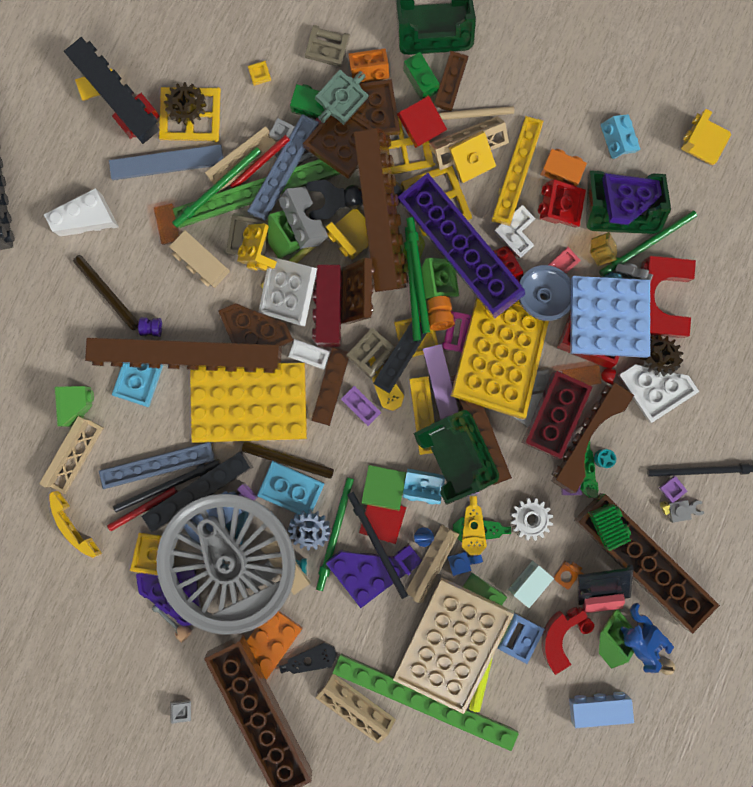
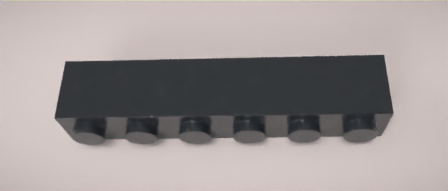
[63,37,160,144]
[141,451,253,532]

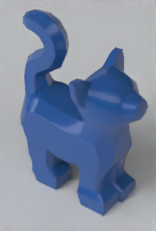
[620,603,674,673]

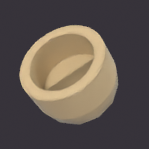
[660,658,675,675]

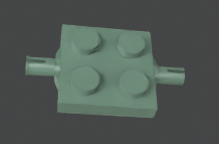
[315,70,369,125]

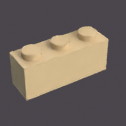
[169,230,230,288]

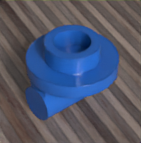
[414,527,434,547]

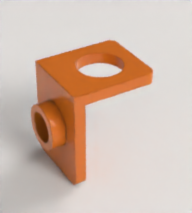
[553,561,584,590]

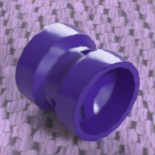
[138,317,162,337]

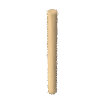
[439,106,514,120]

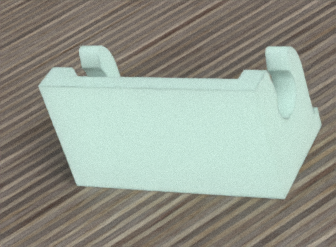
[508,560,554,608]

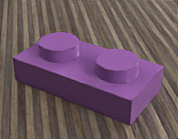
[341,386,381,426]

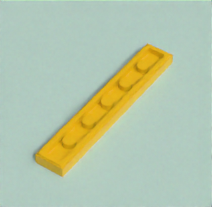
[492,116,544,226]

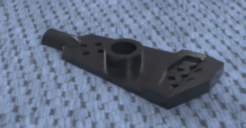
[279,642,337,674]

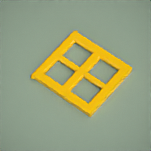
[159,87,221,143]
[389,113,436,175]
[401,165,472,237]

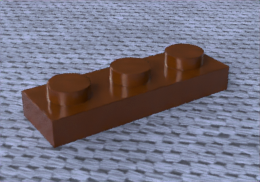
[434,51,469,111]

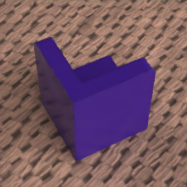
[394,544,422,575]

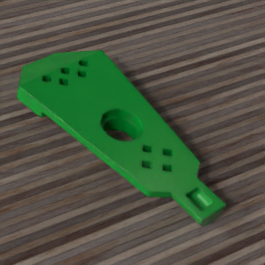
[580,441,599,498]
[453,517,511,542]

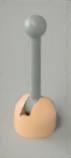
[152,605,192,643]

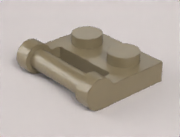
[305,25,350,67]
[346,328,395,379]

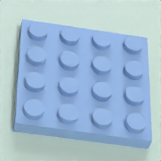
[570,276,650,358]

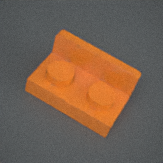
[348,48,389,83]

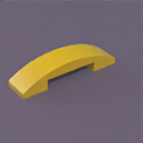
[49,491,102,558]

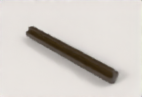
[73,255,139,331]
[242,442,334,479]

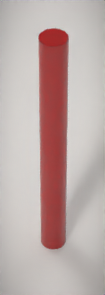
[230,134,290,188]
[107,487,178,531]

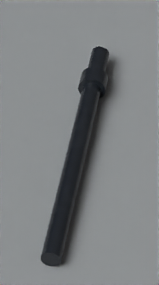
[113,459,221,513]
[647,463,753,477]
[347,491,409,599]

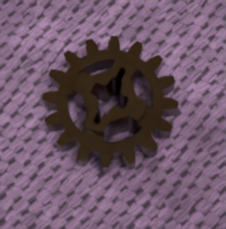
[164,82,207,126]
[640,335,684,377]

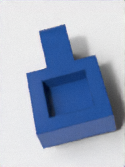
[448,551,483,576]

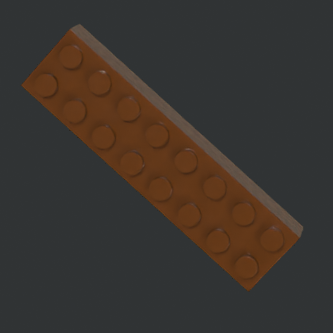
[354,128,408,292]
[574,493,720,634]
[204,634,312,787]

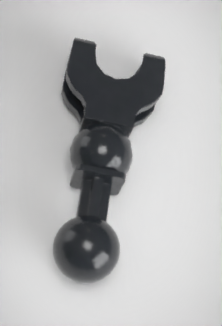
[306,180,404,220]

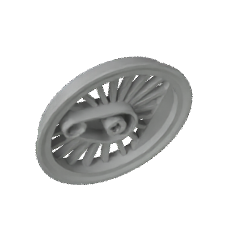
[157,494,295,634]

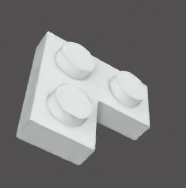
[494,205,535,259]

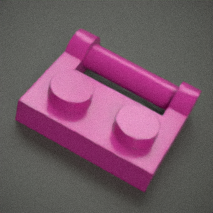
[442,311,471,353]

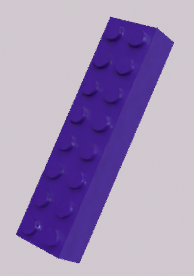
[398,173,526,319]

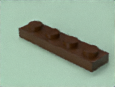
[311,348,349,426]

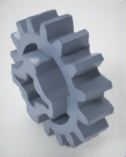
[288,509,331,551]

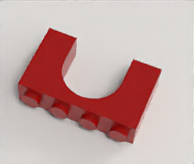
[641,256,696,338]

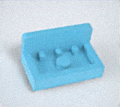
[601,114,641,159]
[402,468,445,504]

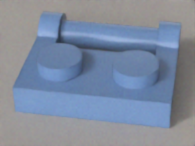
[497,612,545,664]

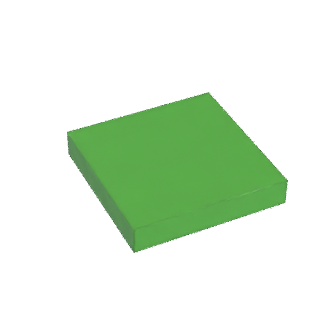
[361,465,406,511]

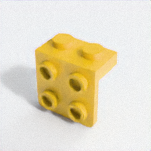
[681,109,731,165]
[326,209,369,260]
[237,223,277,271]

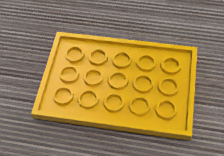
[450,297,549,420]
[190,363,307,443]

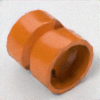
[426,296,455,331]

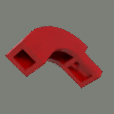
[541,607,588,675]

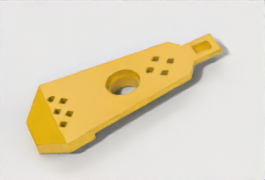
[368,356,404,411]
[461,496,487,555]

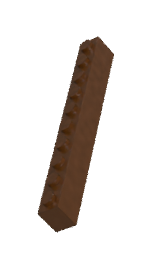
[85,338,282,373]

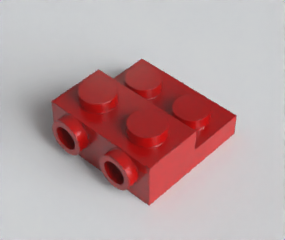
[538,179,586,228]

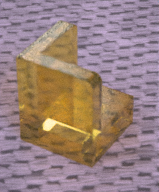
[590,232,617,266]

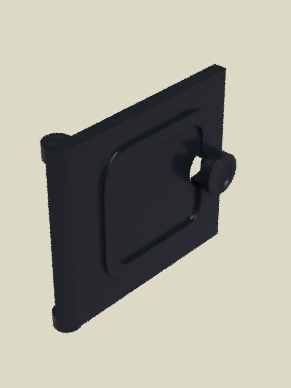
[578,565,634,605]

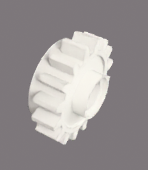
[510,498,553,541]

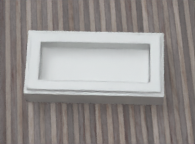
[288,339,331,370]

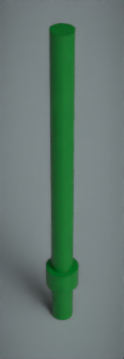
[172,147,261,228]
[599,210,698,277]
[406,217,430,334]
[404,227,421,341]
[316,477,354,591]

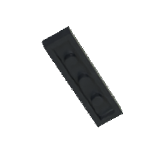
[373,322,427,394]

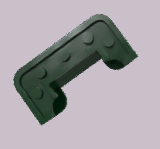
[396,0,476,55]
[586,170,671,234]
[413,410,499,505]

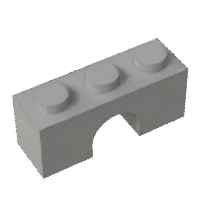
[278,187,328,249]

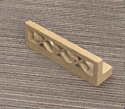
[429,116,509,170]
[205,126,276,193]
[39,416,104,494]
[406,524,459,603]
[316,674,396,744]

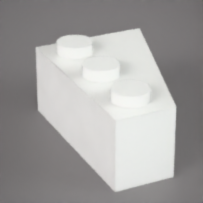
[44,188,119,237]

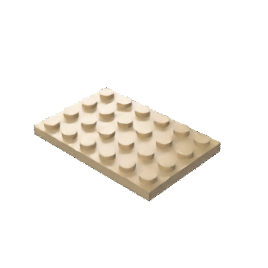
[393,577,514,714]

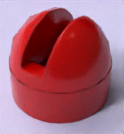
[601,368,616,384]
[577,617,595,634]

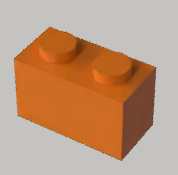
[540,149,587,187]

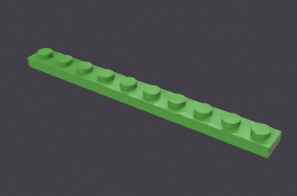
[173,159,340,228]
[332,654,519,751]

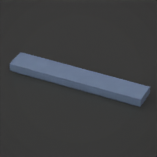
[248,114,319,222]
[109,145,224,180]
[99,442,216,489]

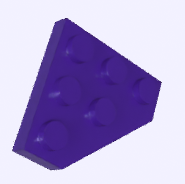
[602,173,662,225]
[326,550,406,608]
[136,569,201,626]

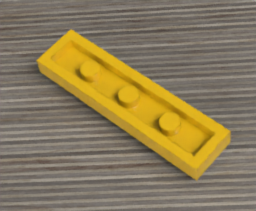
[409,376,435,455]

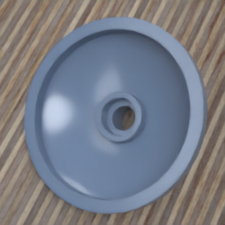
[519,265,571,321]

